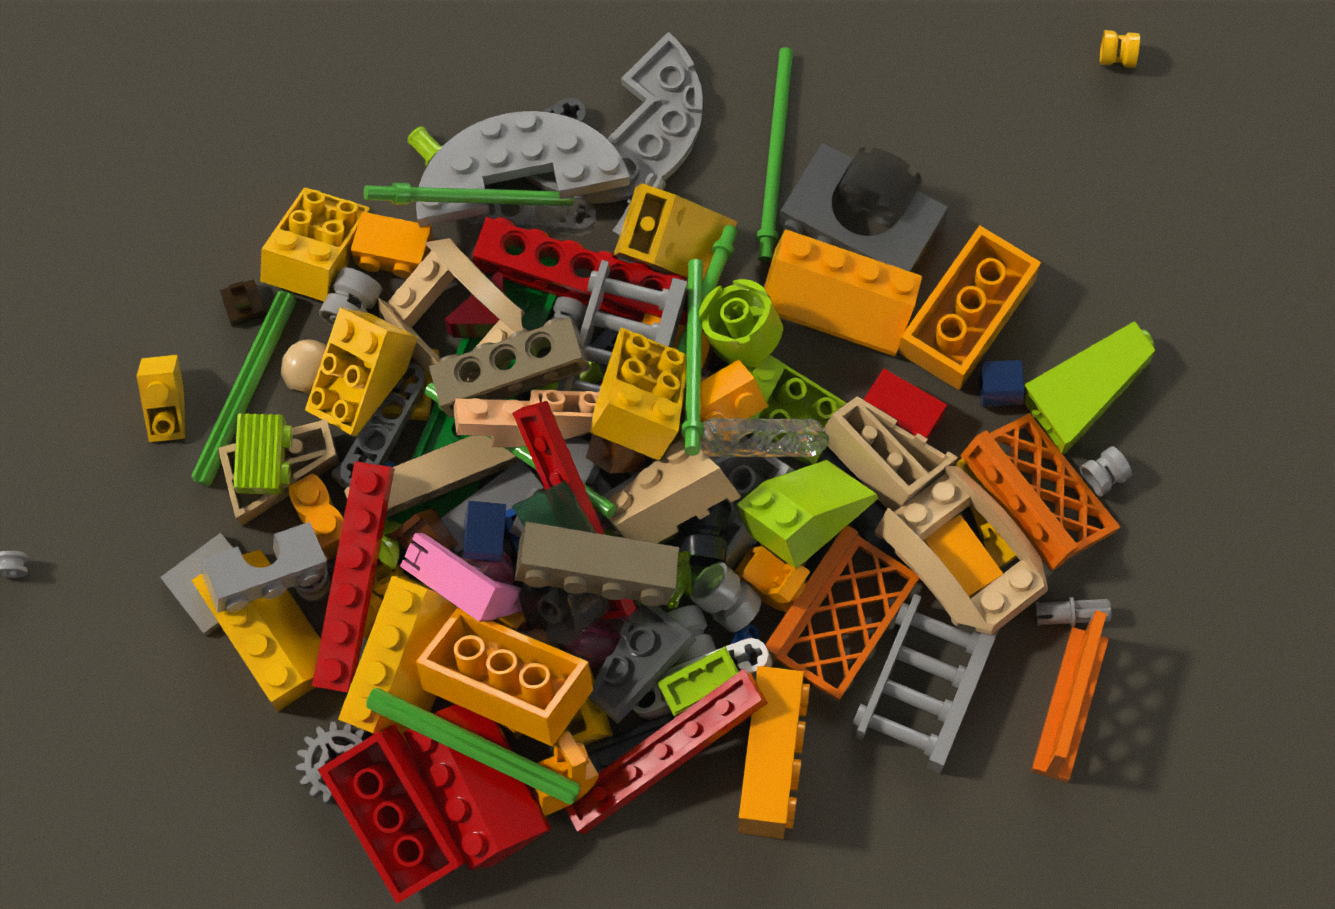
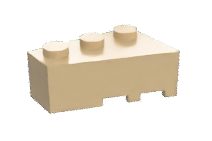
[819,396,958,512]
[218,419,340,526]
[607,438,741,543]

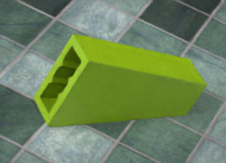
[1024,321,1155,455]

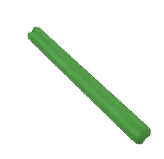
[192,290,296,487]
[366,688,580,804]

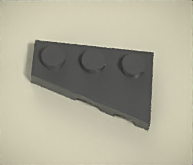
[588,600,696,724]

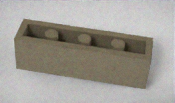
[515,522,679,606]

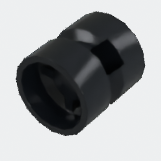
[678,505,729,567]

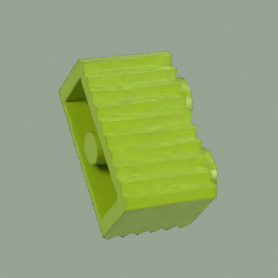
[233,413,293,495]

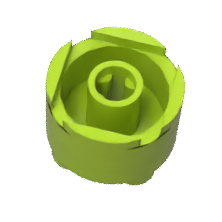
[699,279,784,368]

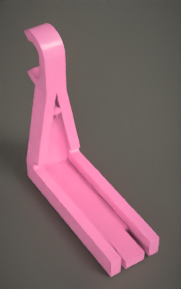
[400,533,562,622]

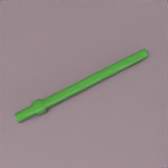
[364,183,574,206]

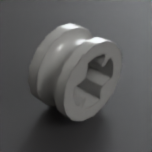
[0,551,29,578]

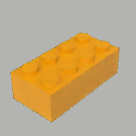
[898,225,1041,391]
[416,607,593,747]
[738,666,810,839]

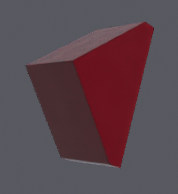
[445,272,506,338]

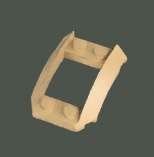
[378,238,526,382]
[875,465,1048,635]

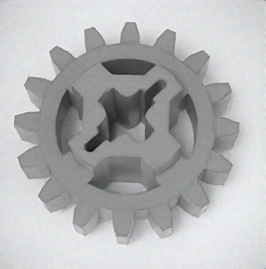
[296,721,367,806]

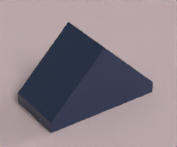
[463,500,506,562]

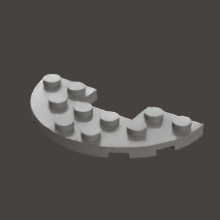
[526,32,703,203]
[416,111,630,227]

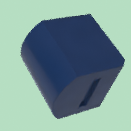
[978,360,1024,407]

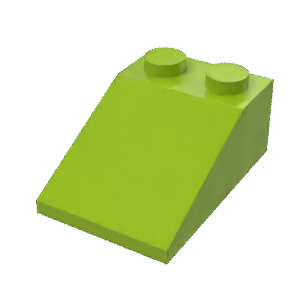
[736,460,878,569]

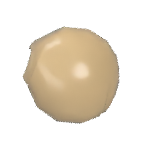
[281,339,327,395]

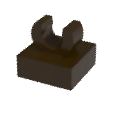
[220,279,266,327]

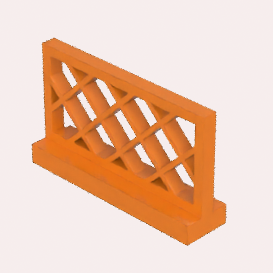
[960,413,1120,571]
[765,525,919,701]
[1031,610,1109,783]

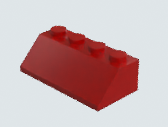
[403,704,551,870]
[317,724,466,904]

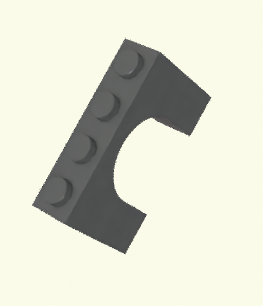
[780,143,948,273]

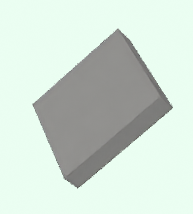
[160,533,233,636]

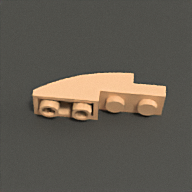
[453,390,599,447]

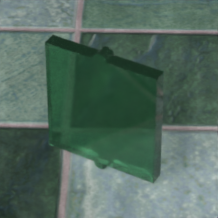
[512,480,596,533]

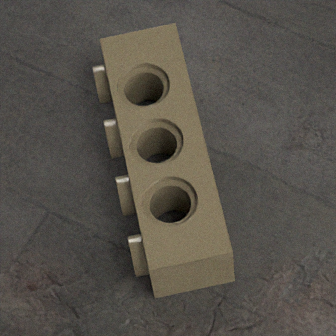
[429,317,590,418]

